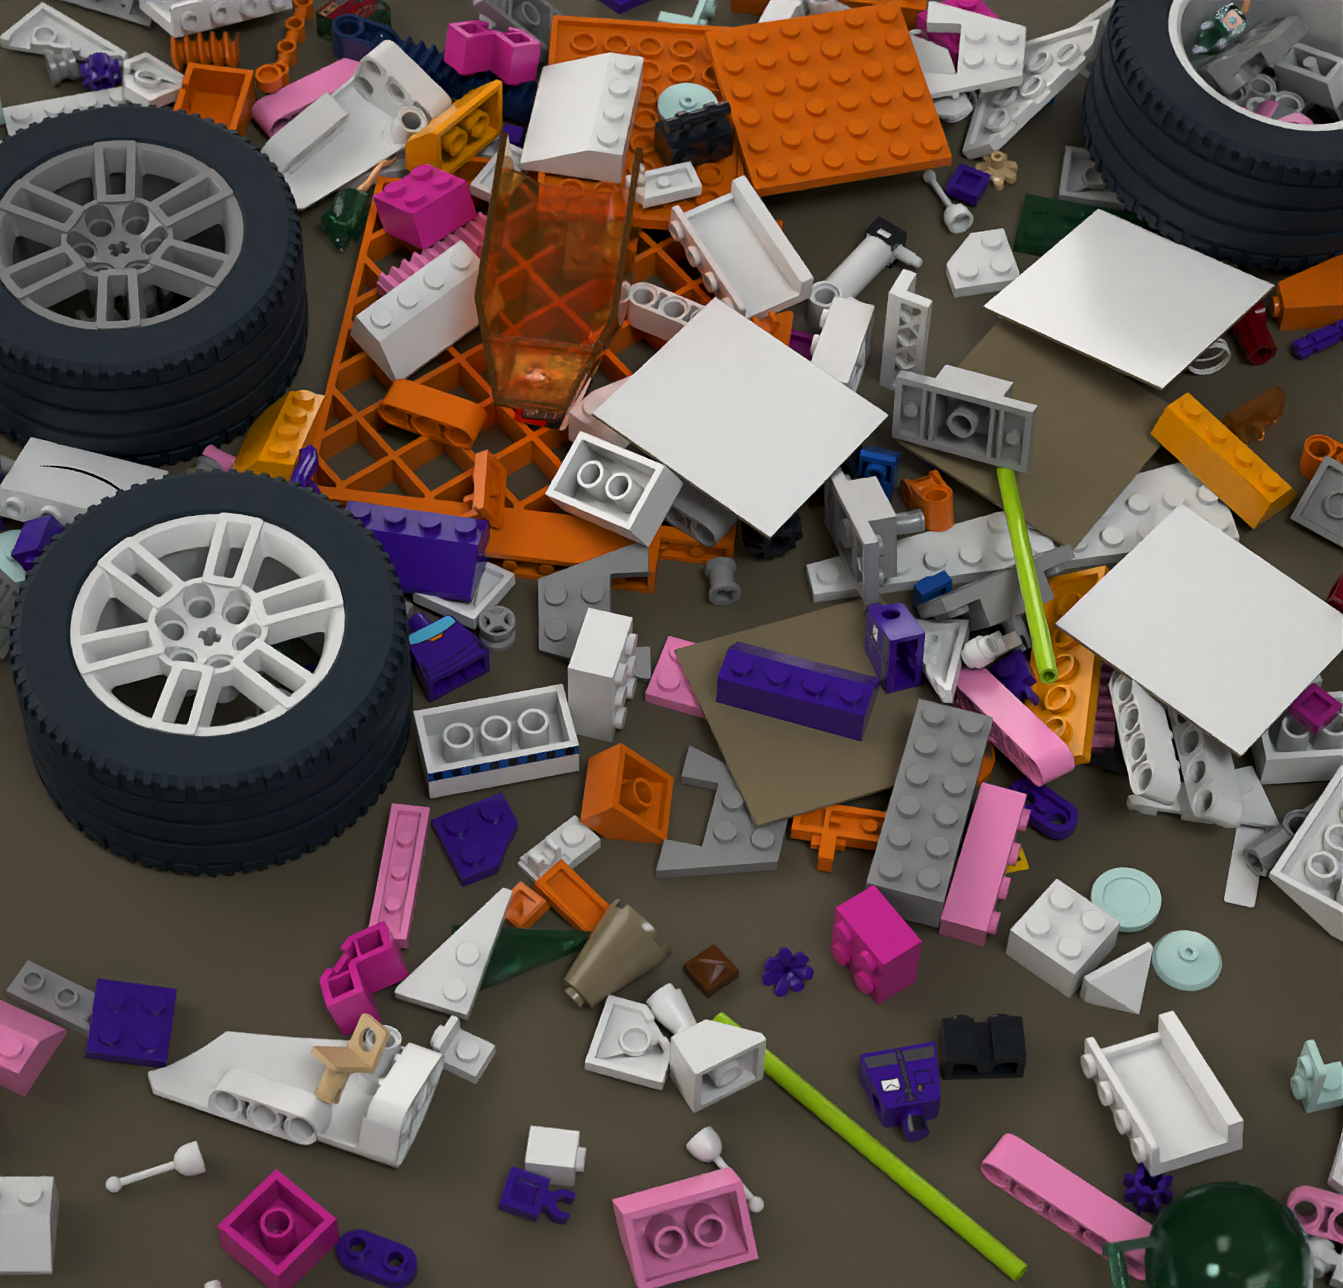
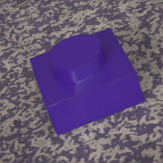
[946,163,991,206]

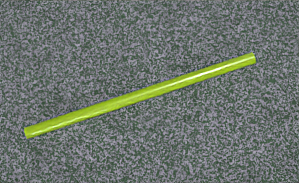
[995,465,1059,684]
[712,1012,1028,1282]

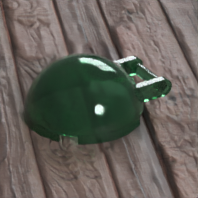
[1101,1181,1314,1288]

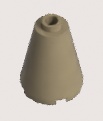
[563,899,672,1008]

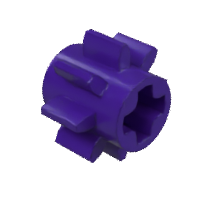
[80,52,122,91]
[1123,1163,1174,1216]

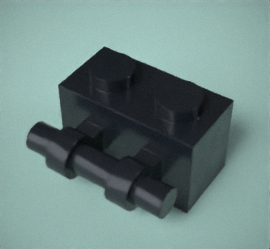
[654,101,735,168]

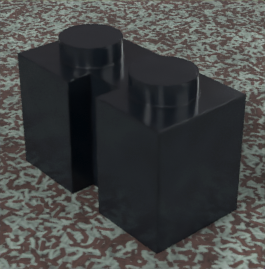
[939,1013,1027,1080]

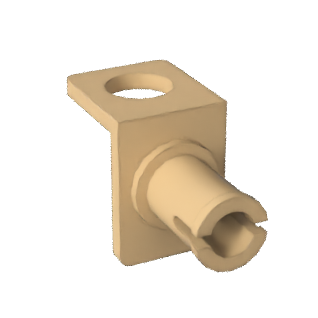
[311,1013,390,1104]

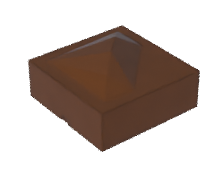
[683,944,739,998]

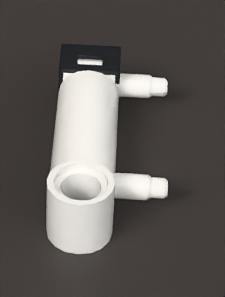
[807,217,923,329]

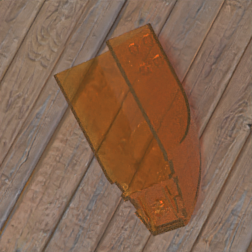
[474,132,646,414]

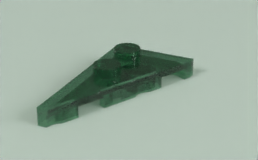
[451,925,590,992]

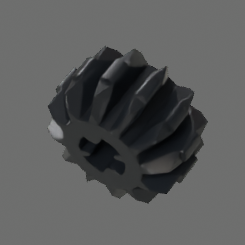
[740,512,803,560]

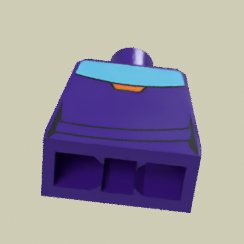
[408,612,490,703]

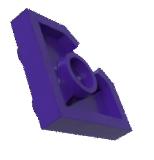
[431,792,518,887]

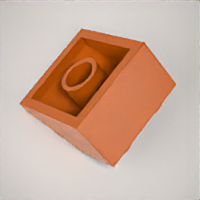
[580,743,674,844]

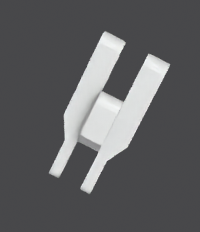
[1109,668,1243,828]

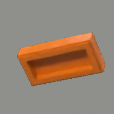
[533,859,609,940]

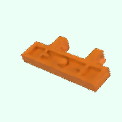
[790,804,887,872]

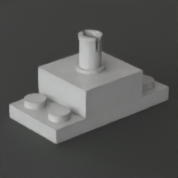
[473,0,565,66]
[891,365,1038,474]
[824,467,925,605]
[916,544,1075,653]

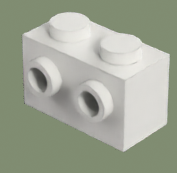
[1273,42,1343,110]

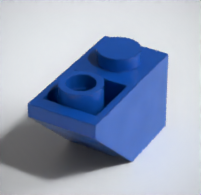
[857,445,901,504]

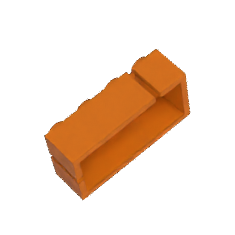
[173,62,257,137]

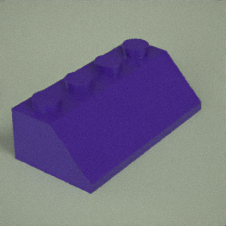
[344,500,490,602]
[716,641,881,742]

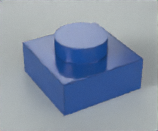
[912,570,953,618]

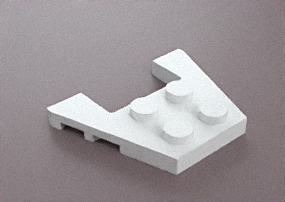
[923,1,1026,100]

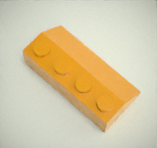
[231,390,325,482]
[1150,392,1298,530]

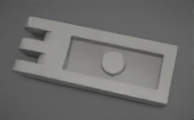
[6,960,95,1037]

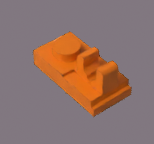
[462,450,507,529]

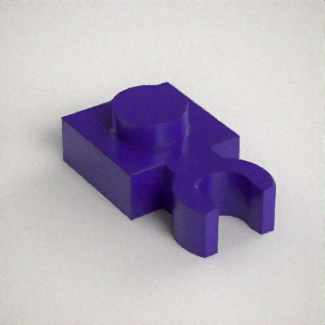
[989,649,1039,706]
[497,1166,576,1224]

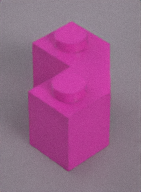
[443,20,541,86]
[319,921,409,1036]

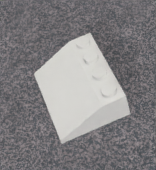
[519,52,644,184]
[1269,765,1343,942]

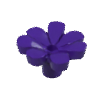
[762,947,814,997]

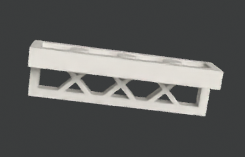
[879,269,933,391]

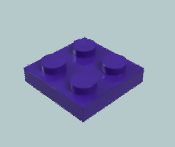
[85,978,177,1068]

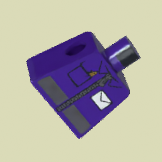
[864,603,925,694]
[858,1041,940,1141]

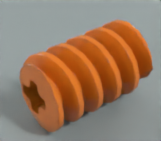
[171,31,240,73]

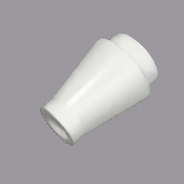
[646,983,697,1034]

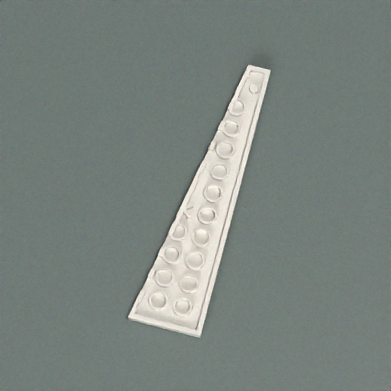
[806,462,1240,603]

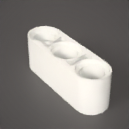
[627,282,705,341]

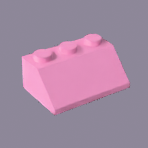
[0,1000,67,1097]
[612,1167,759,1288]

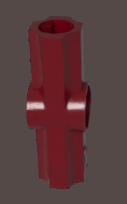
[1227,300,1277,366]

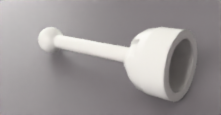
[923,170,973,234]
[686,1126,764,1213]
[106,1140,206,1193]

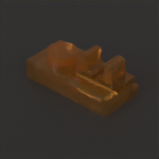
[1222,385,1287,448]

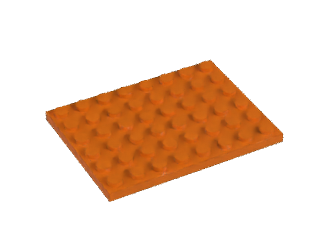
[535,15,744,230]

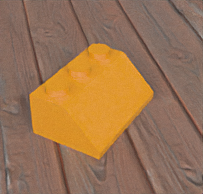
[405,79,502,174]

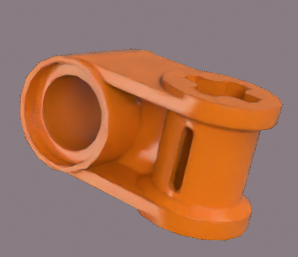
[900,470,955,532]

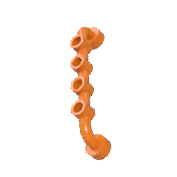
[255,0,314,95]

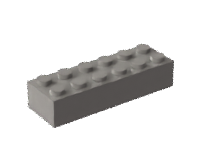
[865,699,994,928]

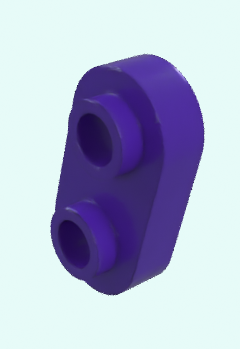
[1010,778,1078,839]
[337,1229,418,1288]

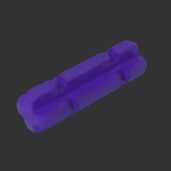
[1291,319,1343,359]

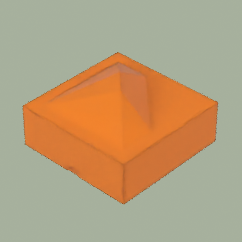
[504,881,550,935]

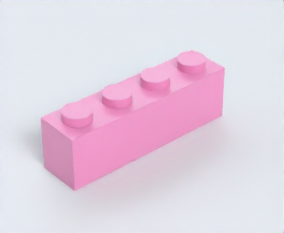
[939,782,1031,947]

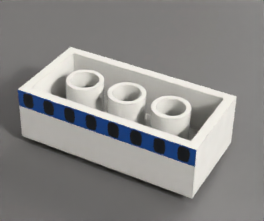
[413,684,579,799]

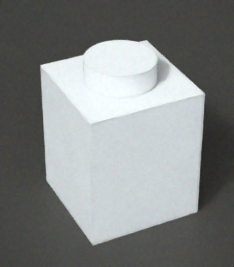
[525,1126,587,1187]

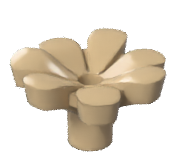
[974,151,1018,191]

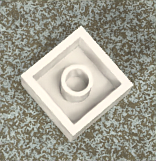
[1006,879,1121,998]

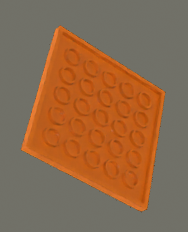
[705,1,952,197]

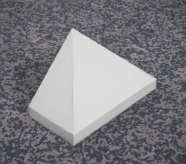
[1079,942,1153,1015]

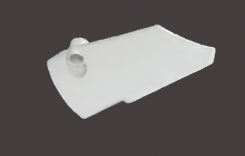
[148,1025,445,1168]

